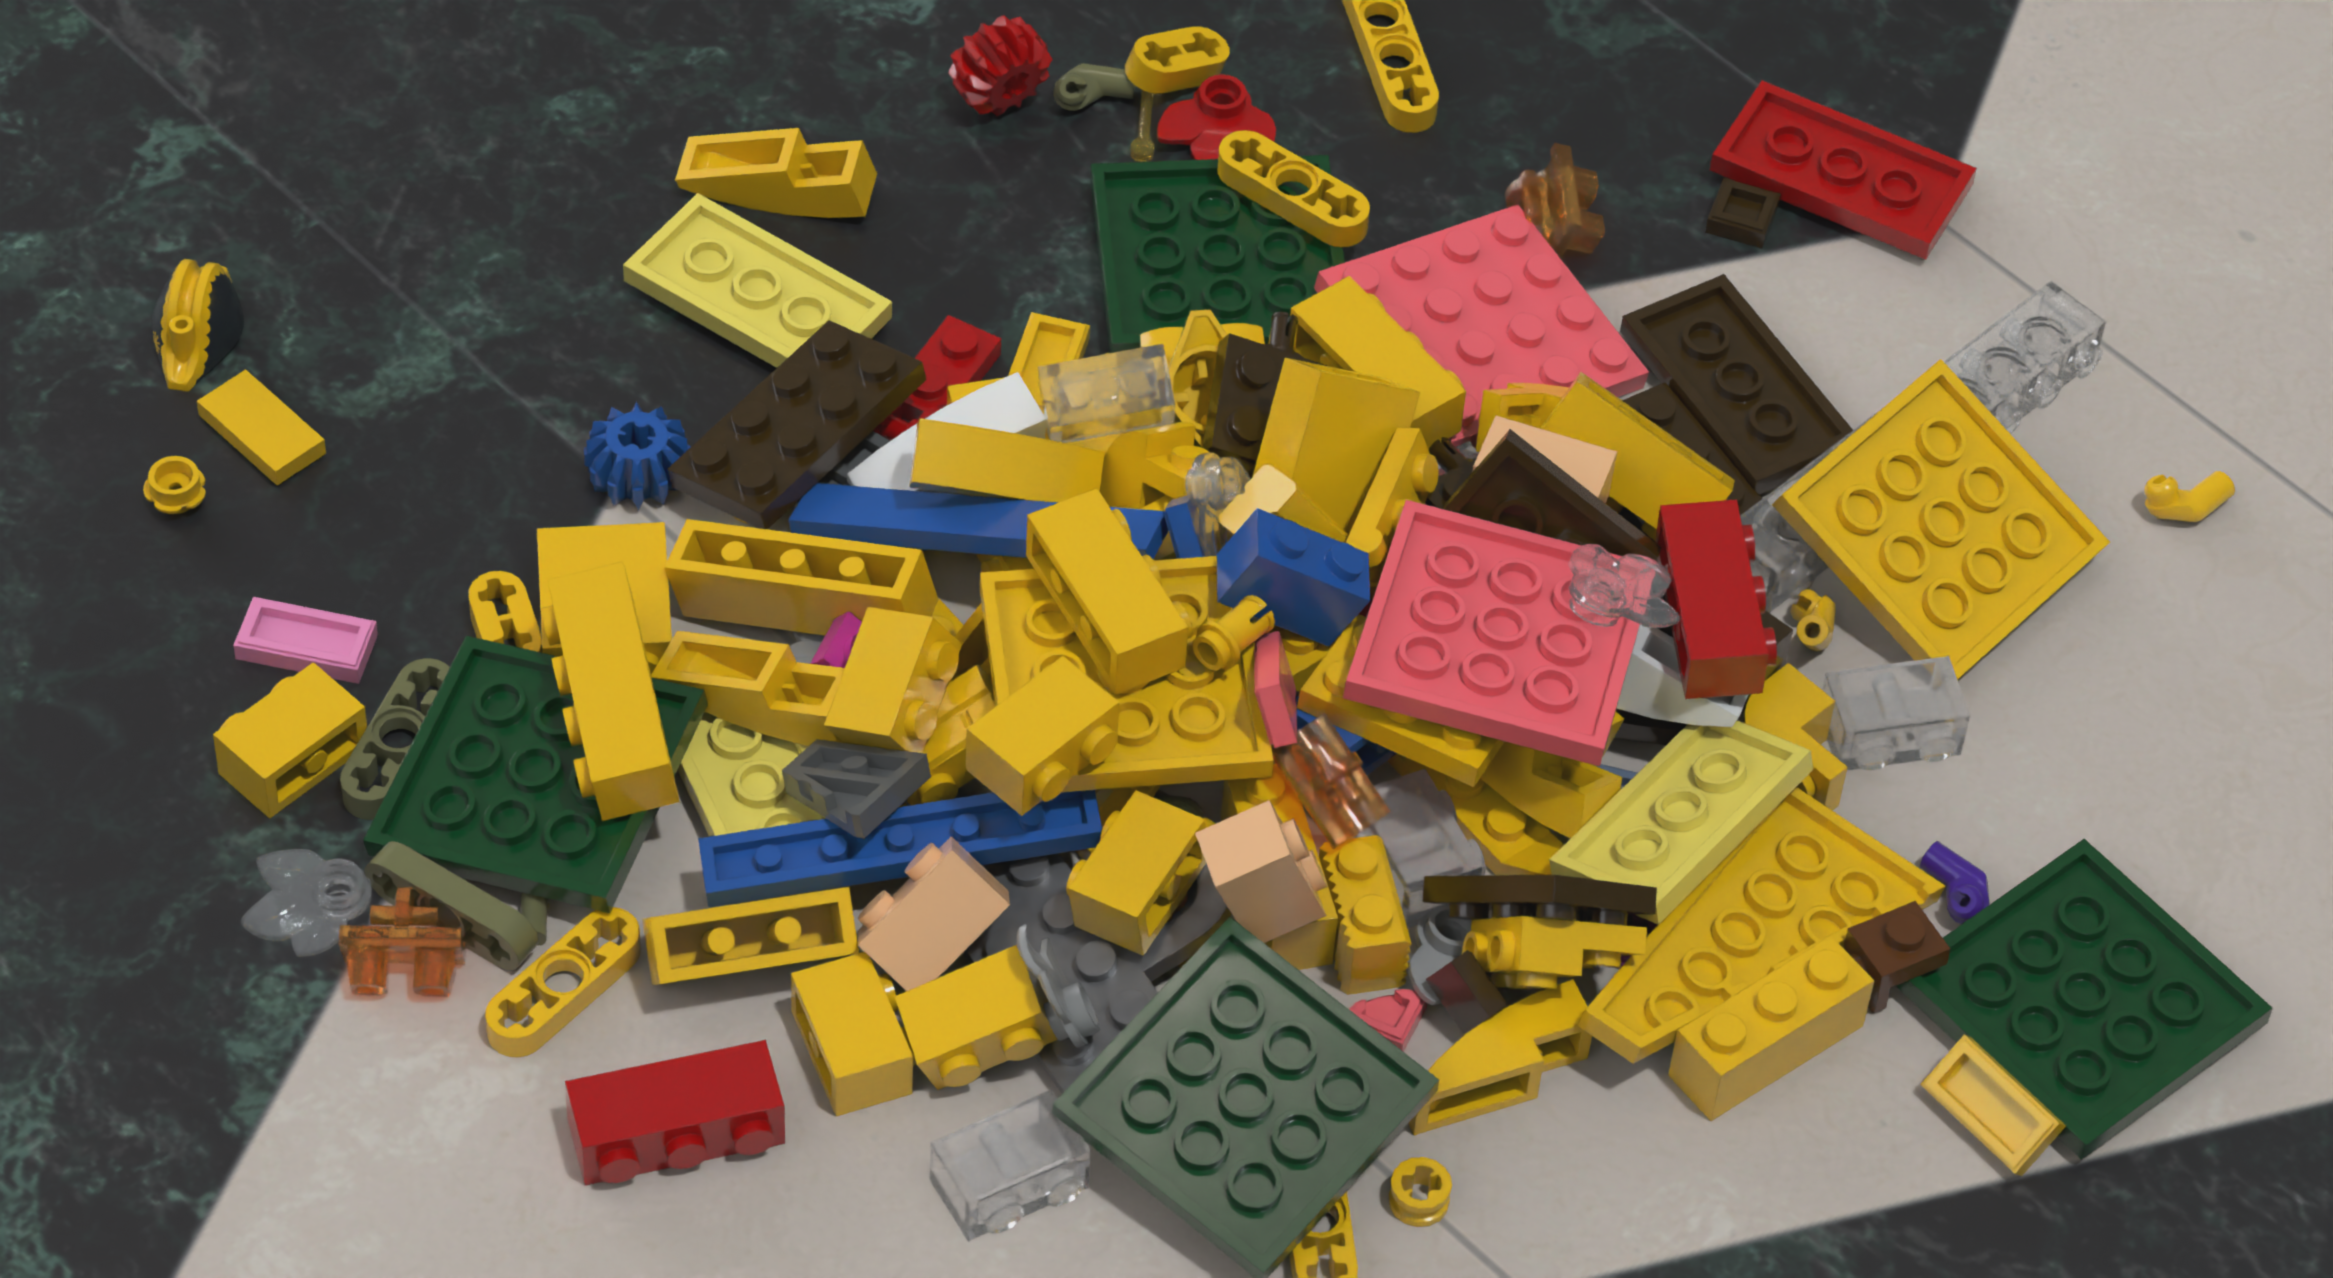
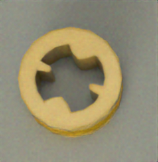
[1388,1157,1452,1227]

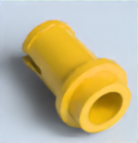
[1192,595,1275,671]

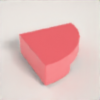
[1349,989,1427,1052]

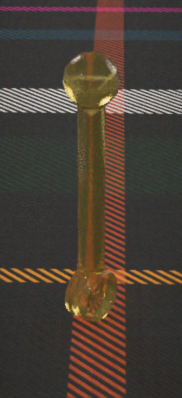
[1130,90,1155,162]

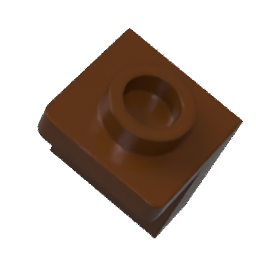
[1844,901,1950,1013]

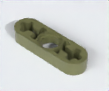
[340,658,450,820]
[364,841,539,970]

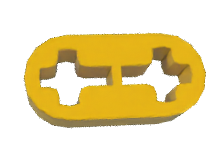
[1125,26,1230,93]
[468,571,542,653]

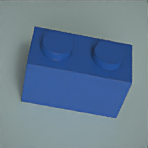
[1217,508,1370,646]

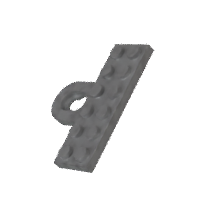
[964,853,1232,1094]

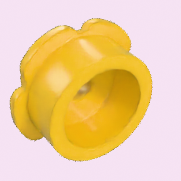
[143,456,206,514]

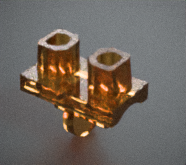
[1505,143,1605,258]
[1271,713,1391,850]
[339,887,466,997]

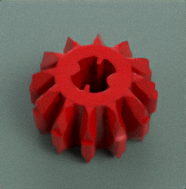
[948,15,1053,116]

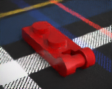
[873,315,1002,441]

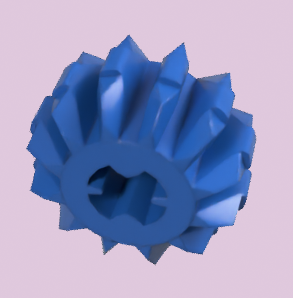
[584,401,691,510]

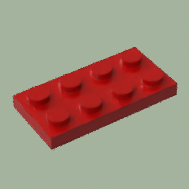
[1710,81,1977,260]

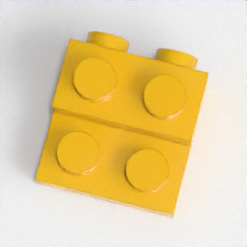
[1462,916,1647,990]

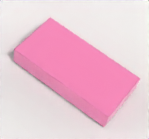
[233,597,378,684]

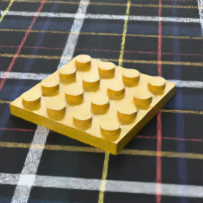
[1772,359,2110,692]
[979,556,1273,792]

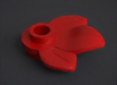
[1157,74,1276,160]

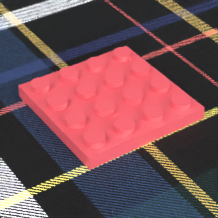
[1314,205,1649,453]
[1343,500,1656,766]

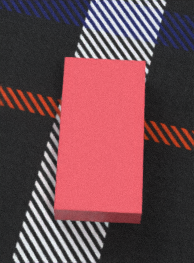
[1254,631,1297,748]

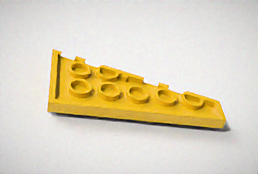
[1578,787,1946,1064]

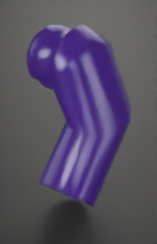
[1920,841,1990,924]

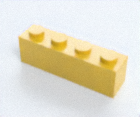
[664,519,938,636]
[541,561,680,821]

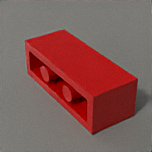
[1655,499,1777,699]
[565,1040,785,1186]

